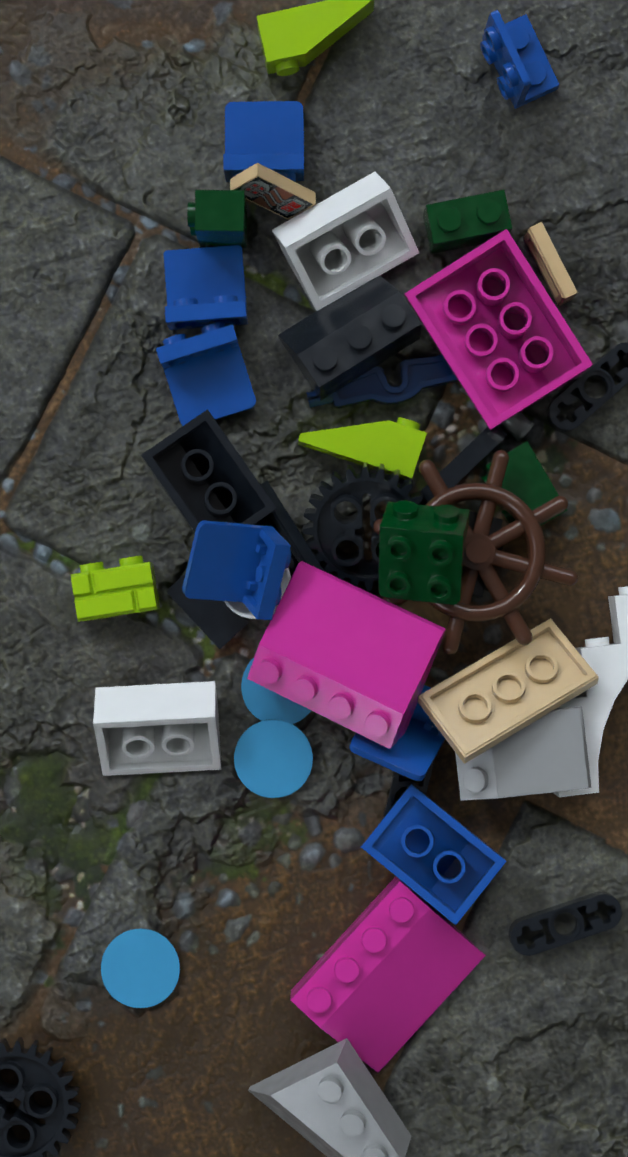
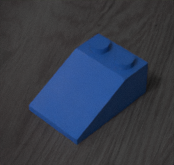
[361,784,507,925]

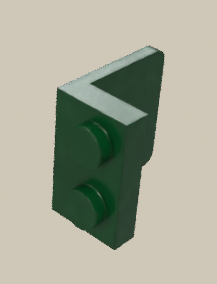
[379,500,470,605]

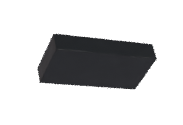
[166,573,249,649]

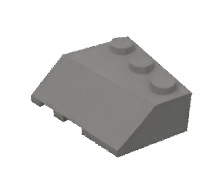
[248,1038,412,1157]

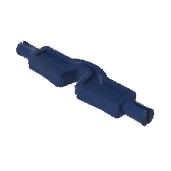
[306,355,458,409]

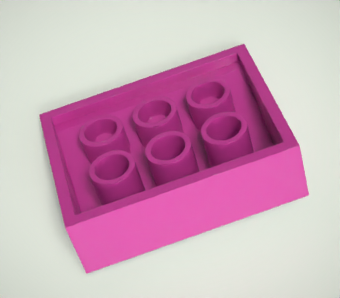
[404,229,593,430]
[247,561,446,749]
[290,876,486,1073]

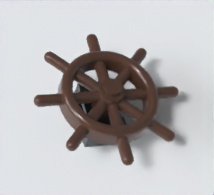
[373,450,578,655]

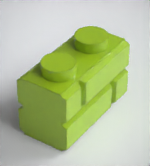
[71,556,160,622]

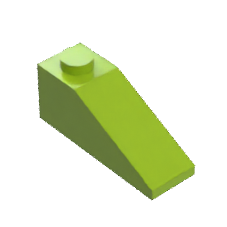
[256,0,375,76]
[298,417,427,480]

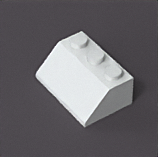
[272,172,419,311]
[93,681,221,776]

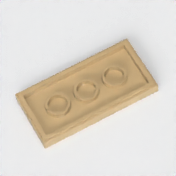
[418,618,599,764]

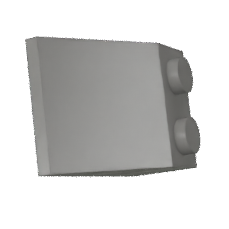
[455,707,591,801]

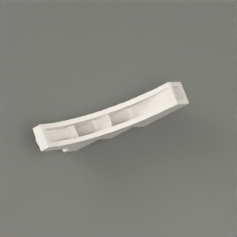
[554,586,628,797]

